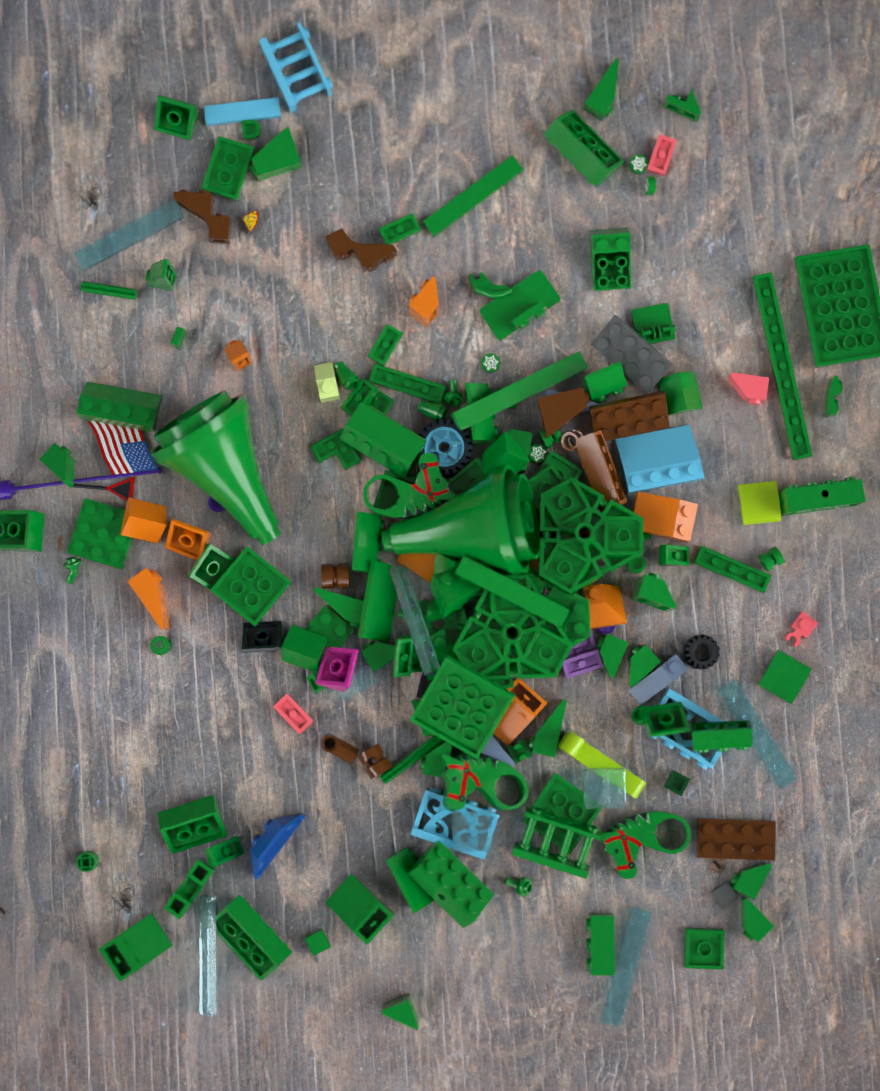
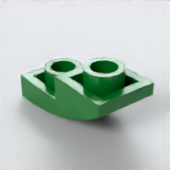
[824,375,843,418]

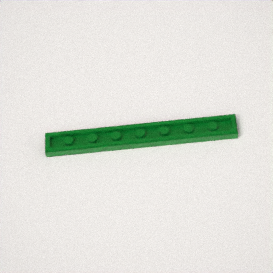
[451,351,588,431]

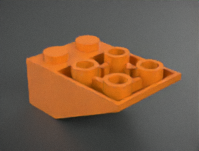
[493,678,547,746]

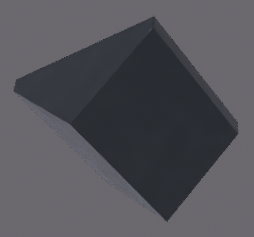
[242,621,283,653]

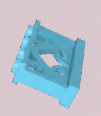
[644,688,723,770]
[411,787,499,860]

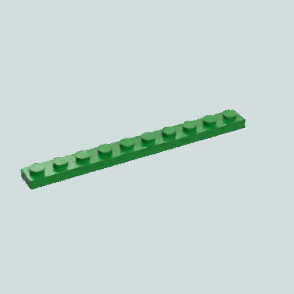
[752,272,813,461]

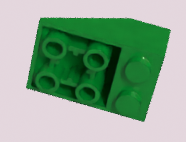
[589,228,631,291]
[325,873,394,945]
[99,913,173,982]

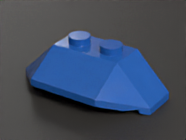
[251,813,306,880]

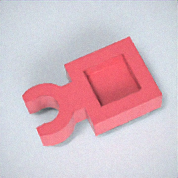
[785,611,818,647]

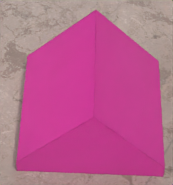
[316,647,359,692]

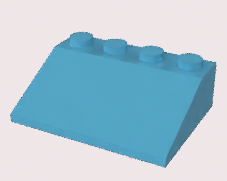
[615,425,704,495]

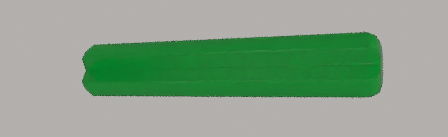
[81,281,137,300]

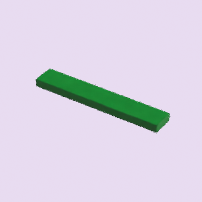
[423,155,524,237]

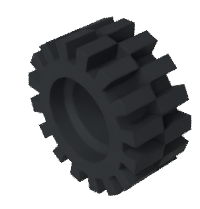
[683,635,720,669]

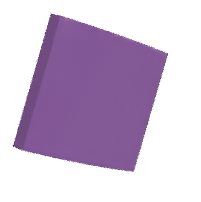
[562,630,603,679]

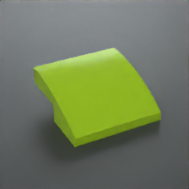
[737,481,782,525]

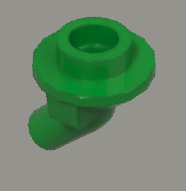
[444,379,463,407]
[63,556,82,584]
[504,877,532,897]

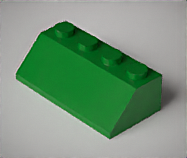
[543,109,625,187]
[76,381,162,432]
[340,401,427,479]
[208,894,292,981]

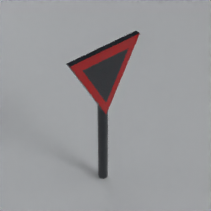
[73,477,135,501]

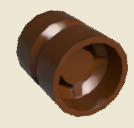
[321,563,350,589]
[357,743,392,779]

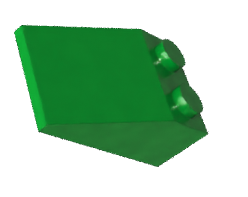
[0,510,45,552]

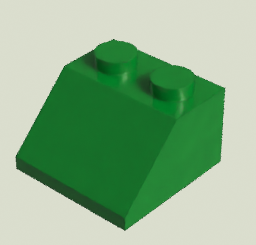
[581,361,627,404]

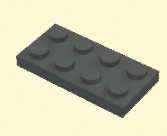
[591,315,673,394]

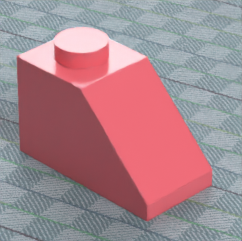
[728,372,769,405]

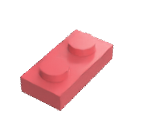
[647,134,677,177]
[273,693,314,735]

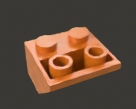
[408,276,439,327]

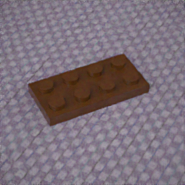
[589,390,669,441]
[696,818,776,861]

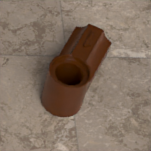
[321,734,359,764]

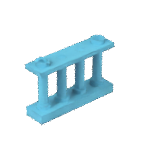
[259,22,333,113]

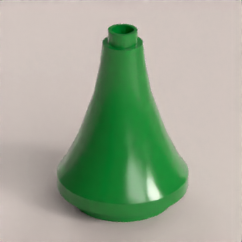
[150,390,281,545]
[382,464,540,574]

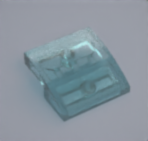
[339,649,379,702]
[583,768,626,809]

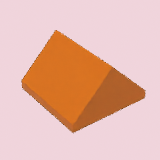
[120,498,167,543]
[165,518,212,560]

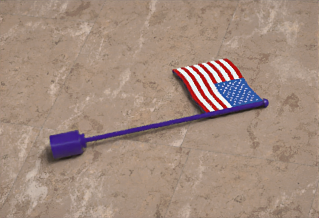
[0,421,162,500]

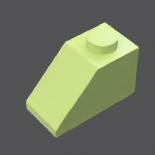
[314,362,340,403]

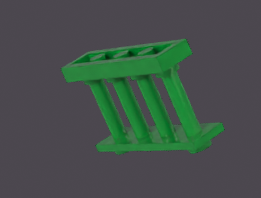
[512,806,601,879]

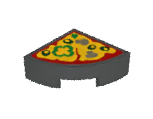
[241,208,260,235]

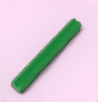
[380,735,444,784]

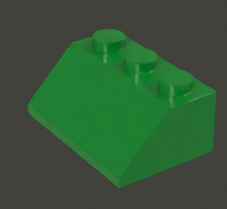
[465,383,498,446]
[352,511,384,573]
[631,572,676,612]
[691,720,753,753]
[158,795,228,854]
[386,846,434,914]

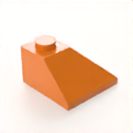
[582,584,627,629]

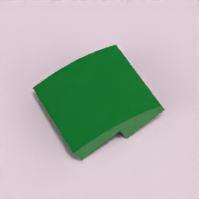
[340,378,395,416]
[393,633,426,677]
[758,649,812,704]

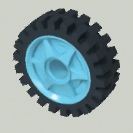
[418,419,472,477]

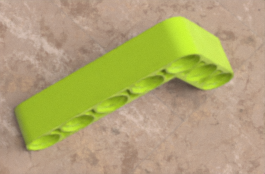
[557,730,646,799]

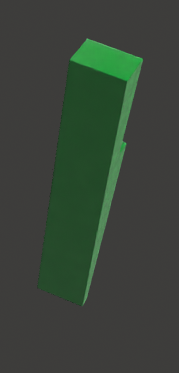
[455,556,569,628]

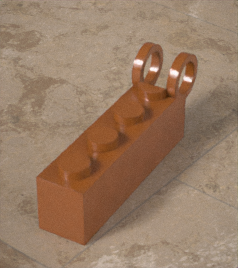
[561,429,627,512]

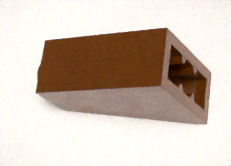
[537,387,590,438]

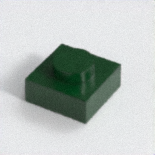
[663,770,690,796]

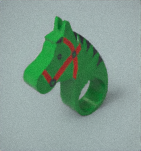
[363,453,457,518]
[438,754,528,812]
[600,811,691,879]

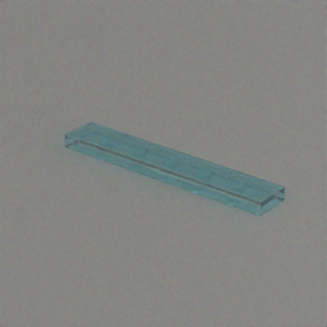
[75,200,184,271]
[389,566,440,675]
[719,680,798,789]
[200,895,216,1017]
[601,907,652,1027]

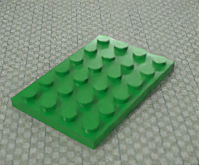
[794,244,880,368]

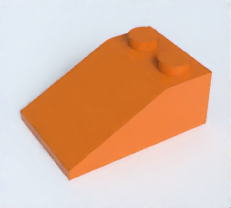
[633,492,698,543]
[128,567,170,630]

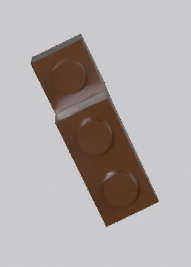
[174,189,231,244]
[326,228,397,272]

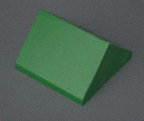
[154,95,198,140]
[658,372,703,416]
[481,431,530,475]
[188,543,235,590]
[281,625,328,672]
[643,702,690,737]
[381,993,419,1030]

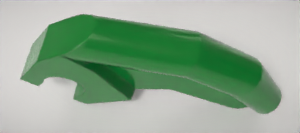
[469,272,512,298]

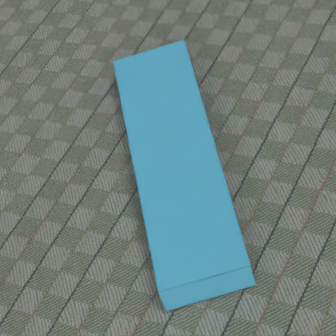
[204,97,281,126]

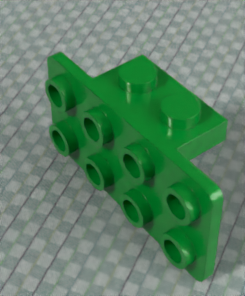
[479,270,560,340]

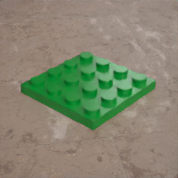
[410,655,516,759]

